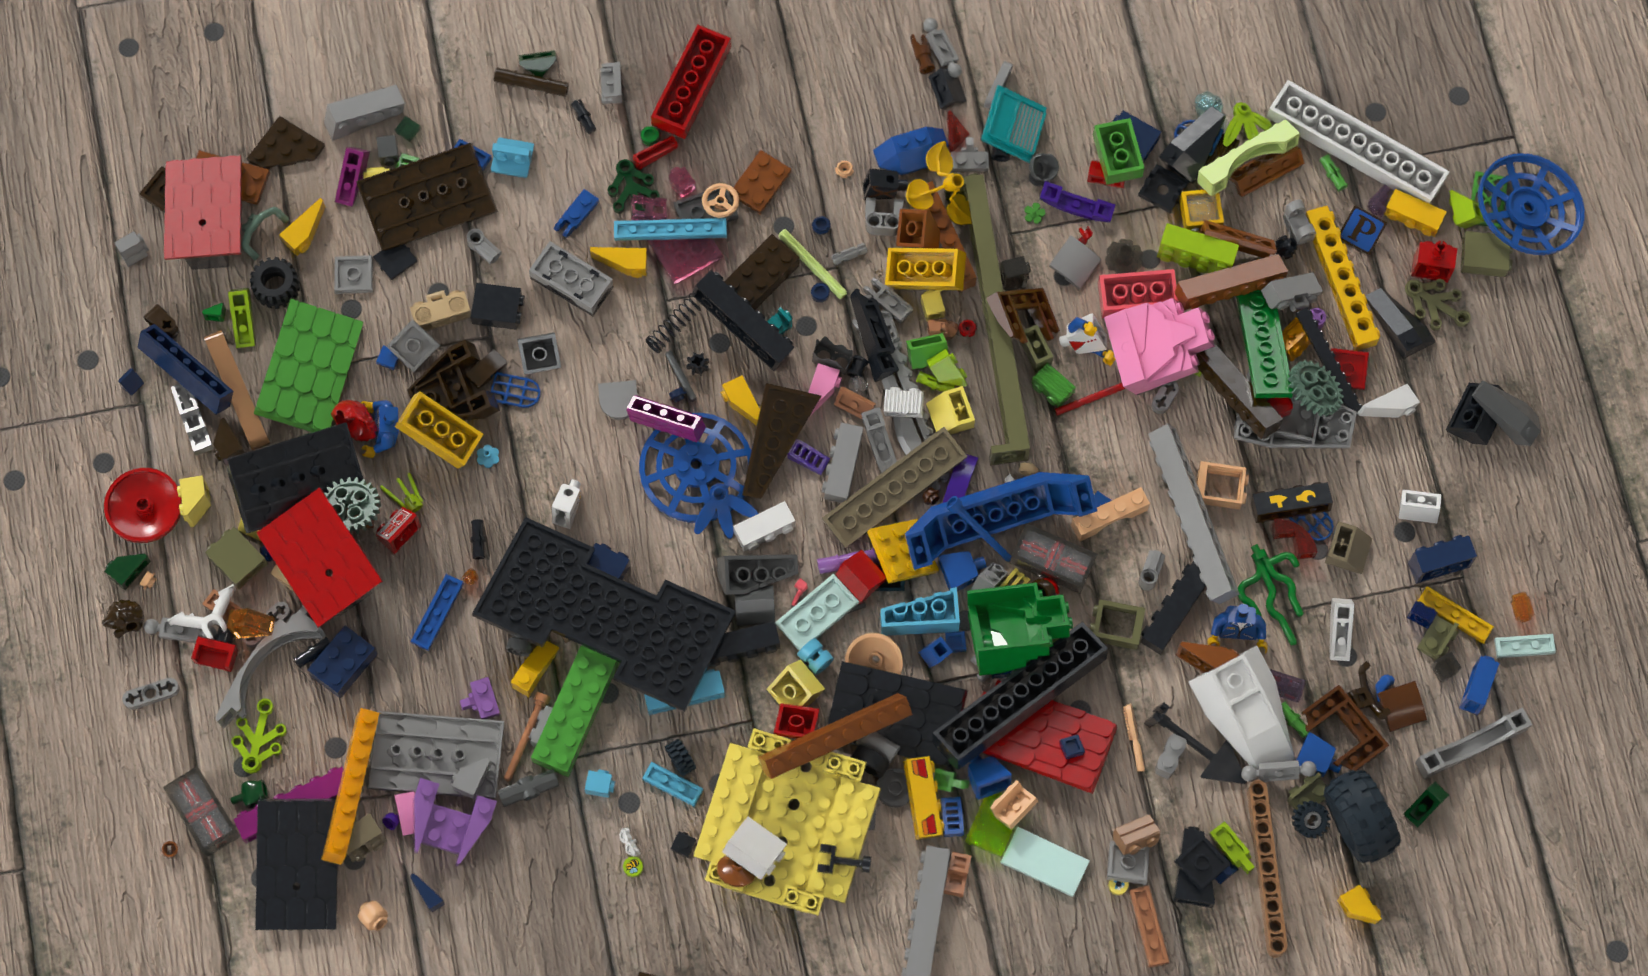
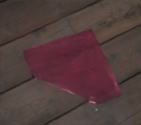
[647,238,723,284]

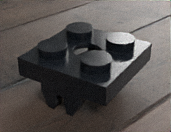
[1138,164,1189,213]

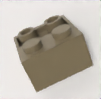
[1325,521,1373,574]
[347,813,387,862]

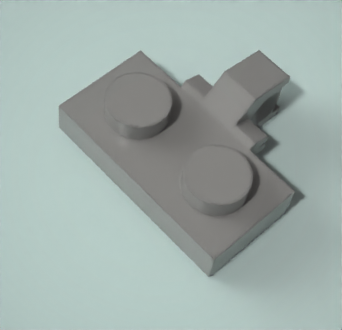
[951,137,989,171]

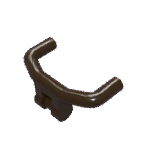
[1347,662,1391,720]

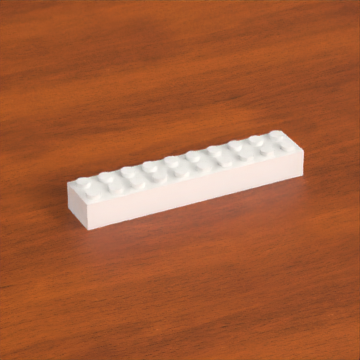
[1266,80,1450,204]

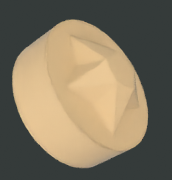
[1019,462,1039,476]

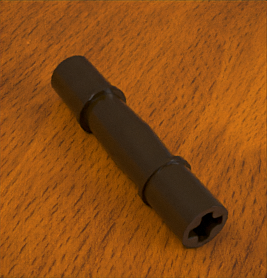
[494,67,569,97]

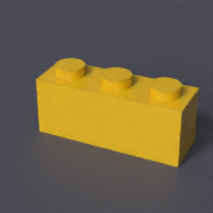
[1384,189,1447,237]

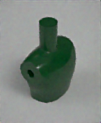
[230,780,269,808]

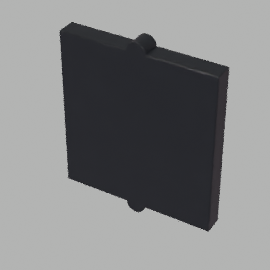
[373,244,418,280]

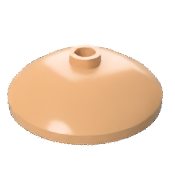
[845,633,903,675]

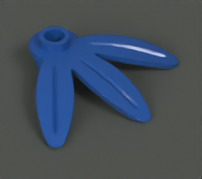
[694,483,759,539]

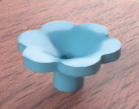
[477,444,499,468]

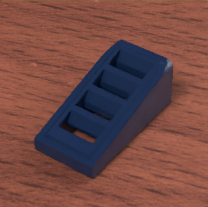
[410,873,445,912]

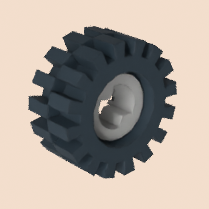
[664,738,696,777]
[1292,801,1331,839]

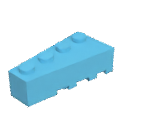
[880,587,960,636]

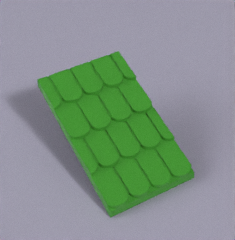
[254,299,364,432]

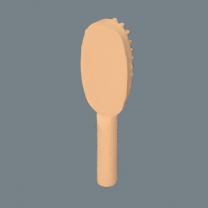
[1123,703,1145,772]

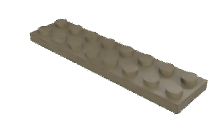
[822,427,968,549]

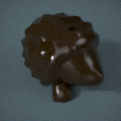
[102,600,144,638]

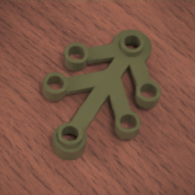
[1405,279,1471,331]

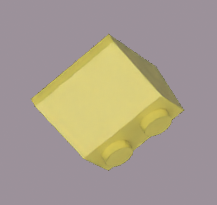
[767,660,825,707]

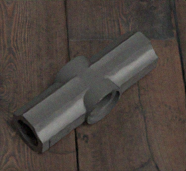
[498,769,559,807]

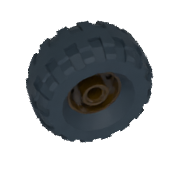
[1324,770,1401,863]

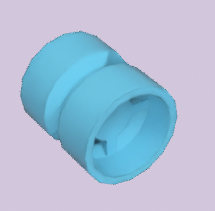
[797,638,834,675]

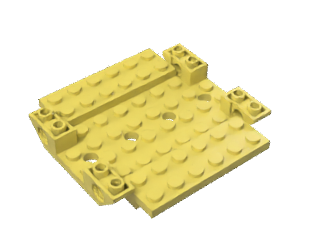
[694,729,881,916]

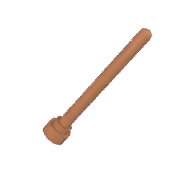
[504,692,551,782]

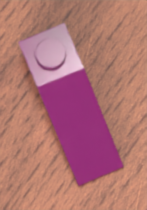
[335,147,370,207]

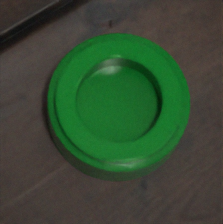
[641,126,659,146]

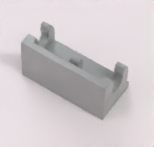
[600,62,622,104]

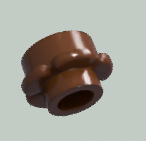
[922,487,940,505]

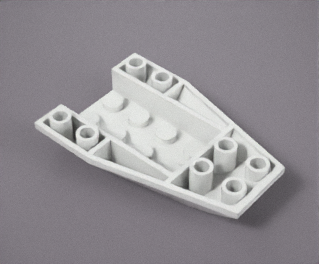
[1188,645,1295,769]

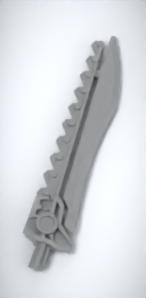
[852,294,949,492]

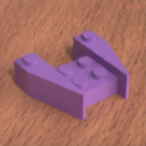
[413,778,497,866]

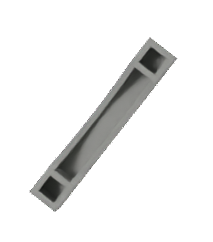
[1415,707,1532,780]

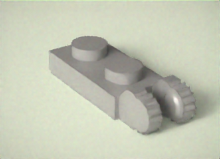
[863,278,913,324]

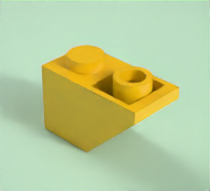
[1337,885,1381,924]

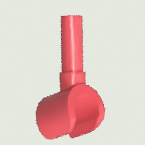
[791,579,808,606]

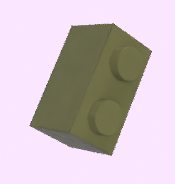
[1019,325,1053,372]

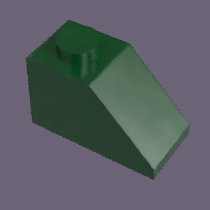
[104,553,151,590]
[1403,782,1449,828]

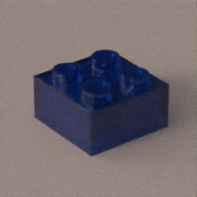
[1406,601,1438,629]

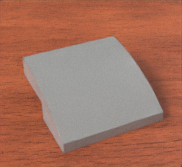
[1049,236,1101,289]

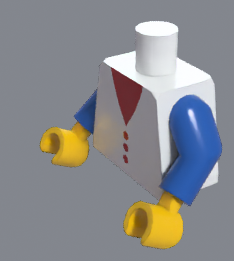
[1059,313,1116,366]

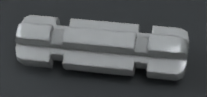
[831,243,867,265]

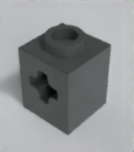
[376,135,399,166]

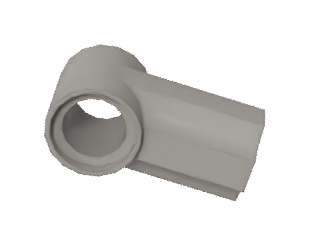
[467,229,502,265]
[1138,550,1165,591]

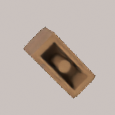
[1112,814,1160,855]

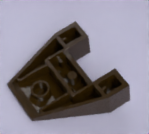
[407,339,500,420]

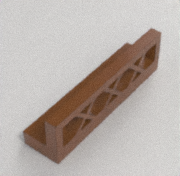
[1229,146,1305,197]
[1199,220,1277,258]

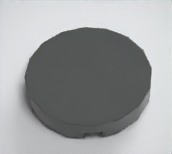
[876,768,909,808]

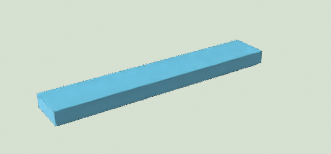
[614,218,727,241]

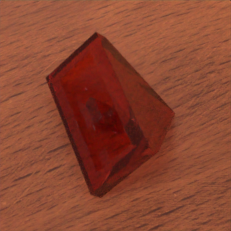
[947,111,970,152]

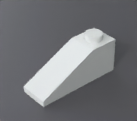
[1357,384,1420,418]
[1330,598,1354,661]

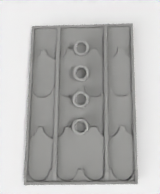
[367,711,504,799]

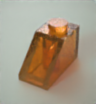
[227,608,275,639]

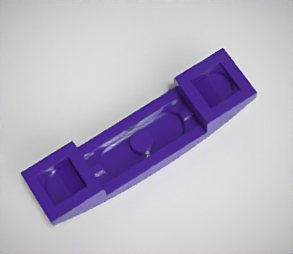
[1039,181,1116,222]
[942,453,978,503]

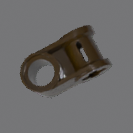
[143,304,179,339]

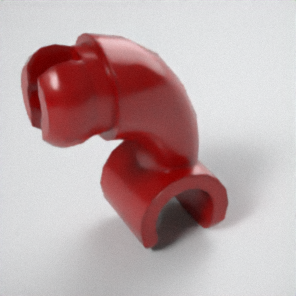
[1077,226,1093,245]

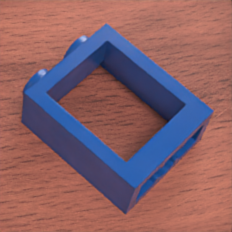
[1459,656,1499,715]

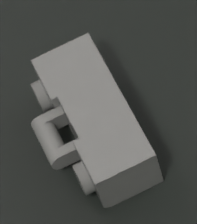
[1261,272,1323,311]

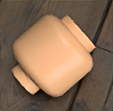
[358,901,388,931]

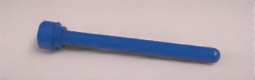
[945,496,1012,562]

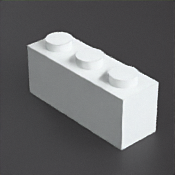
[733,501,795,551]

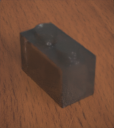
[1000,256,1031,291]

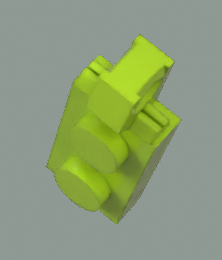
[1208,821,1255,874]

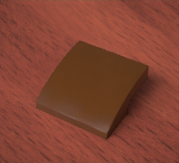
[1377,681,1427,732]

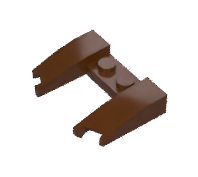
[986,288,1060,344]
[1302,685,1389,771]

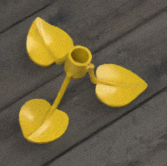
[906,141,972,225]

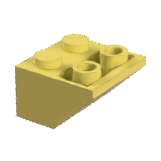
[926,386,975,435]
[177,475,211,527]

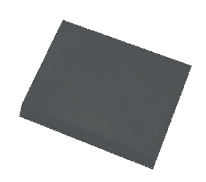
[517,332,562,375]
[735,585,775,626]

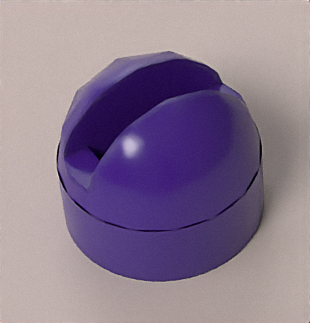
[382,812,400,830]

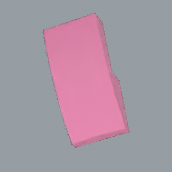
[394,791,415,836]

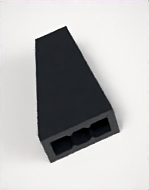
[1173,826,1215,908]

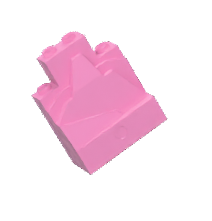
[1104,298,1215,395]

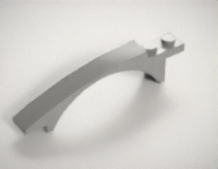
[215,606,326,728]

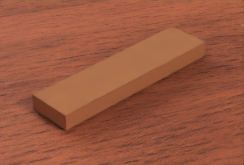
[1129,885,1169,968]

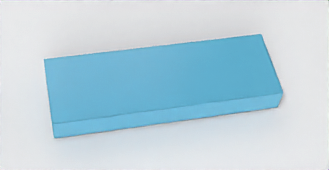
[642,762,704,807]

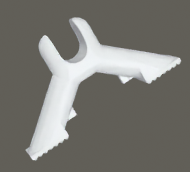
[167,584,236,639]

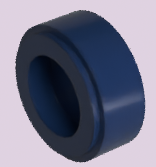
[811,283,830,303]

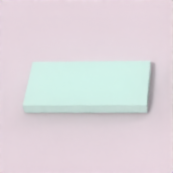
[775,573,859,650]
[1001,827,1090,897]

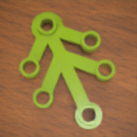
[231,698,287,774]

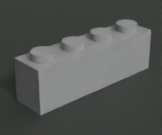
[822,423,863,503]

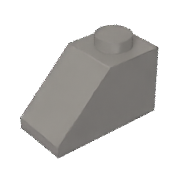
[451,758,492,799]

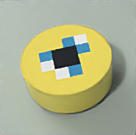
[1108,880,1129,895]

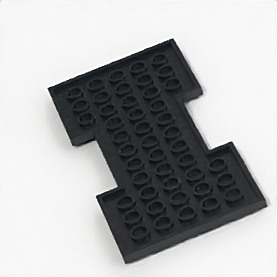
[472,517,736,712]

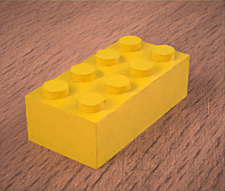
[885,248,966,290]
[395,392,483,469]

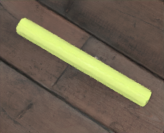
[779,229,847,299]

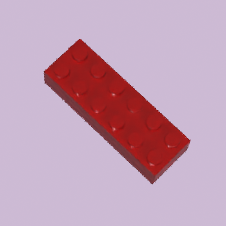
[651,24,731,139]

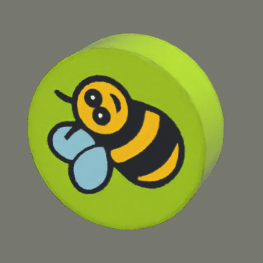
[623,857,643,878]

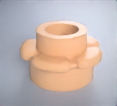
[835,160,854,178]
[140,571,157,589]

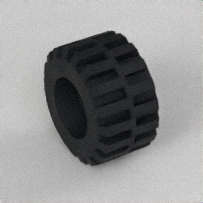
[250,257,300,309]

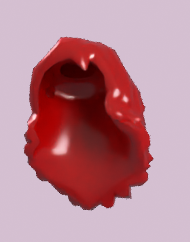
[331,400,377,442]

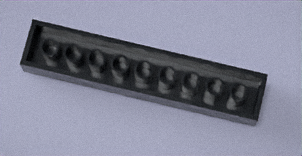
[932,622,1108,770]

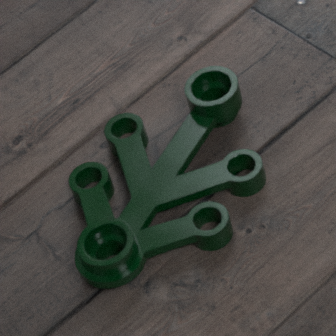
[607,159,660,220]

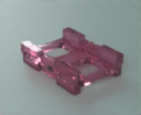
[631,194,667,220]

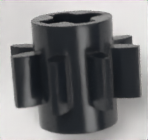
[1275,235,1298,260]
[686,352,709,376]

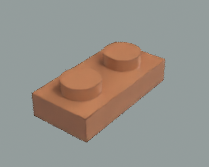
[834,387,876,419]

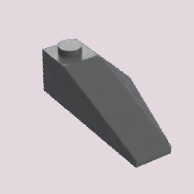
[717,554,798,595]

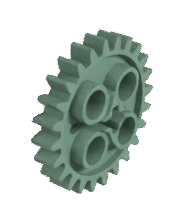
[1288,360,1344,417]
[324,477,382,534]

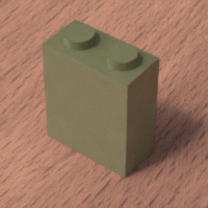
[1460,231,1513,277]
[205,527,268,589]

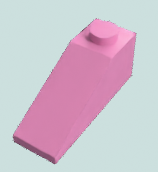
[808,363,842,416]

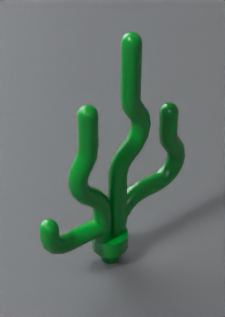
[1237,544,1304,646]

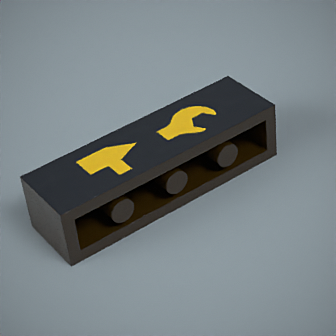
[1251,482,1333,523]

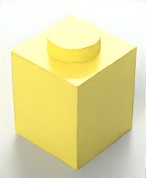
[920,290,945,322]

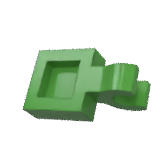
[934,768,970,792]

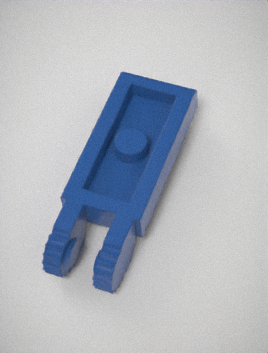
[554,189,599,238]

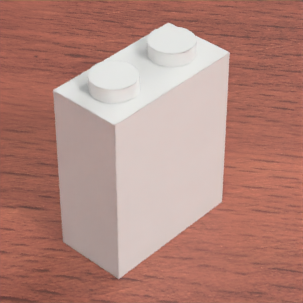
[722,817,787,880]

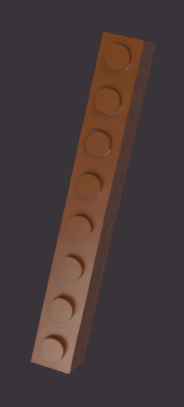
[758,693,913,779]

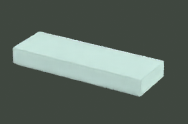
[1494,634,1556,658]

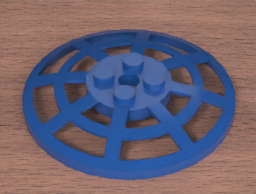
[1478,153,1585,255]
[639,413,751,523]

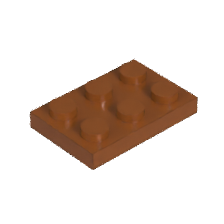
[730,150,792,214]

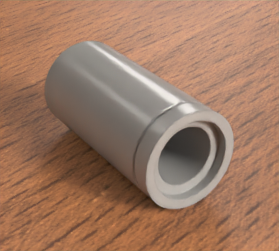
[856,732,900,763]

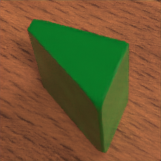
[202,303,226,322]

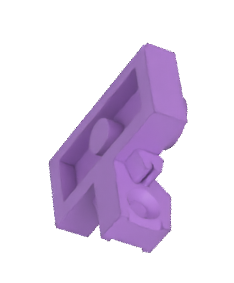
[460,677,500,719]

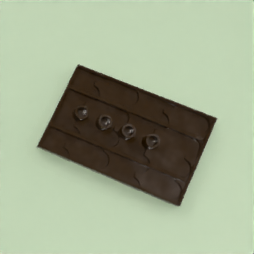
[356,143,498,251]

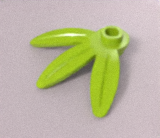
[1223,102,1273,147]

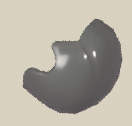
[1029,153,1059,181]

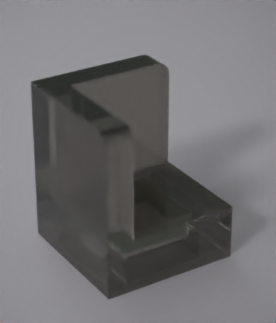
[1431,652,1461,683]

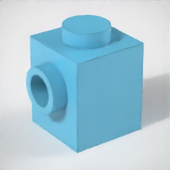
[585,770,616,798]

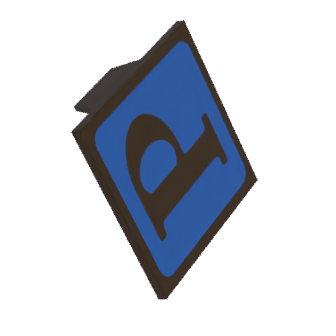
[1340,205,1387,255]

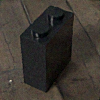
[470,283,525,330]

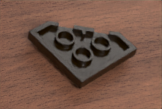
[247,116,326,169]

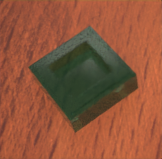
[395,116,421,142]

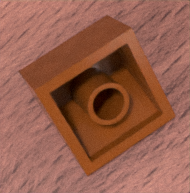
[896,209,941,249]

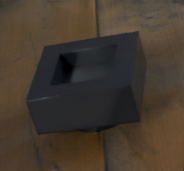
[670,831,697,858]

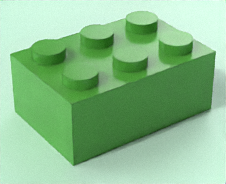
[1093,118,1145,185]

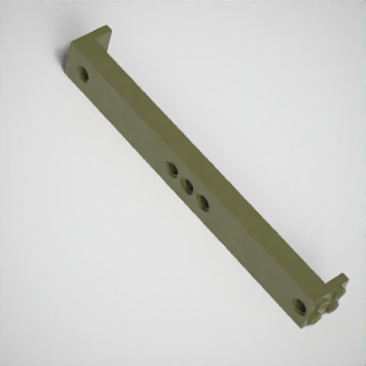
[945,173,1030,466]

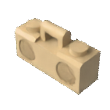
[410,290,471,331]

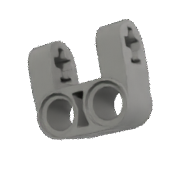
[865,197,903,236]
[1283,199,1316,246]

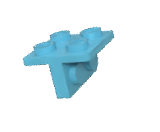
[491,137,534,178]

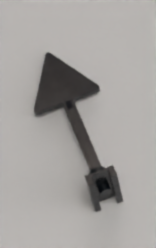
[1144,702,1247,784]

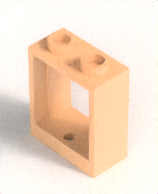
[1197,461,1249,510]

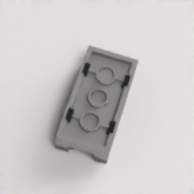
[529,241,614,317]

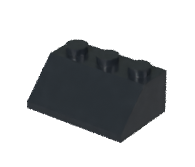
[1446,383,1505,445]

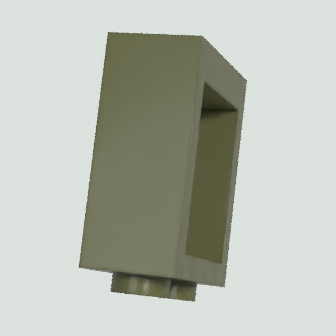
[1090,599,1145,650]

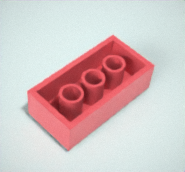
[1098,269,1179,318]

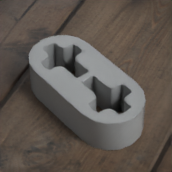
[1152,381,1179,414]

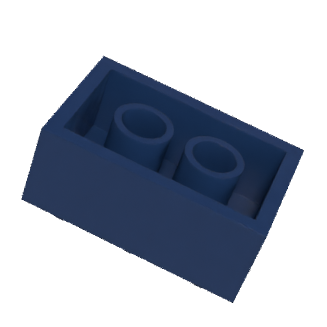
[1408,535,1477,584]
[307,625,378,699]

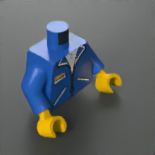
[361,400,399,458]
[1207,604,1268,654]

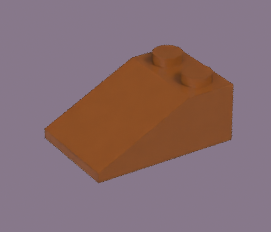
[1176,642,1240,673]

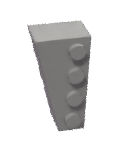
[324,85,405,141]

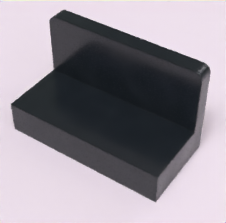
[929,68,967,109]

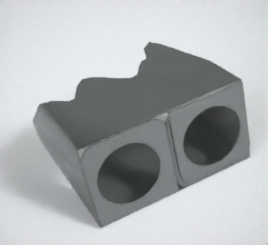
[812,336,853,375]

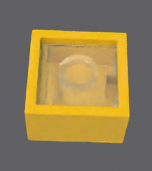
[1179,190,1224,233]

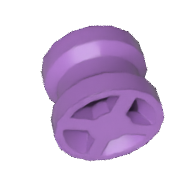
[1311,308,1326,330]

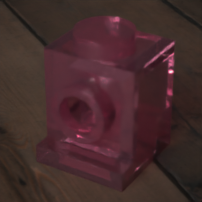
[668,167,696,198]

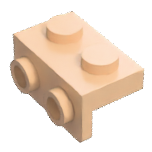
[990,780,1038,830]

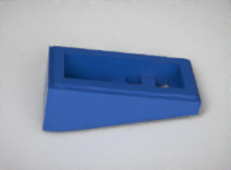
[941,797,964,837]

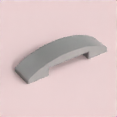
[861,407,897,474]

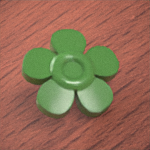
[1024,203,1046,224]

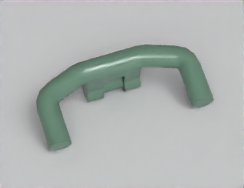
[241,207,289,260]

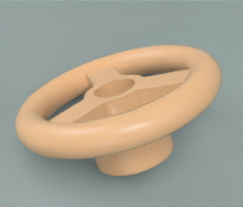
[702,183,739,218]

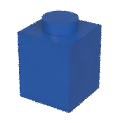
[918,637,952,668]

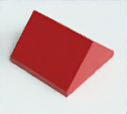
[835,550,887,605]

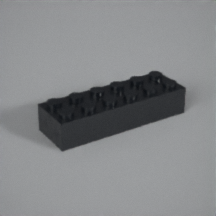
[691,270,795,371]

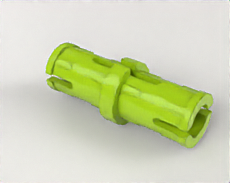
[916,371,956,392]

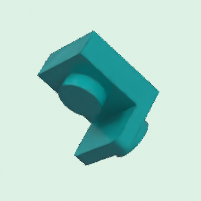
[767,307,793,335]

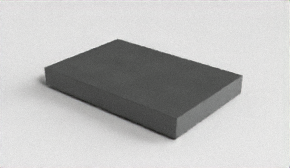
[673,189,739,223]

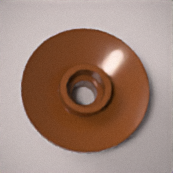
[717,855,756,887]

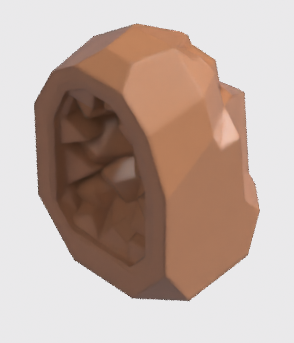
[927,319,958,341]

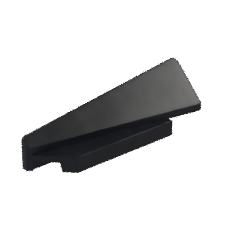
[850,288,899,382]

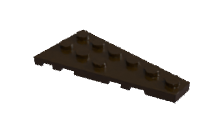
[742,383,821,499]

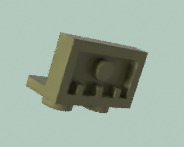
[1417,615,1459,661]
[1287,772,1327,810]

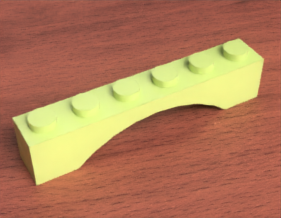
[1197,119,1300,196]

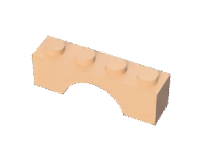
[1071,487,1150,542]

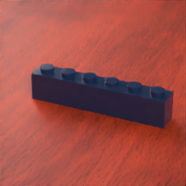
[137,324,234,415]

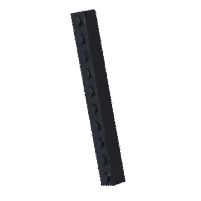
[1296,307,1362,416]

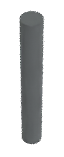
[665,350,697,402]

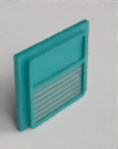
[981,84,1047,163]

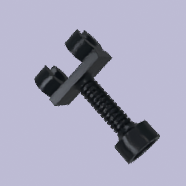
[817,844,871,874]

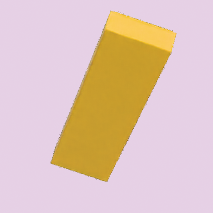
[1416,586,1494,644]

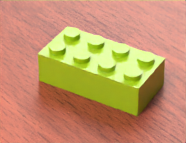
[1157,223,1239,273]

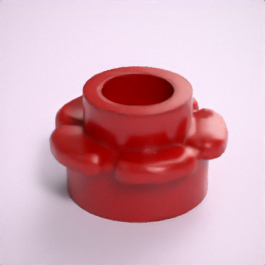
[958,319,977,337]

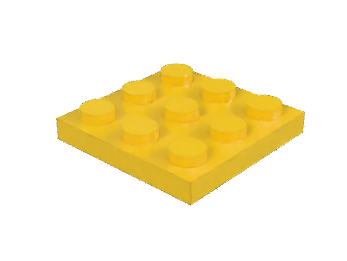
[867,519,939,583]

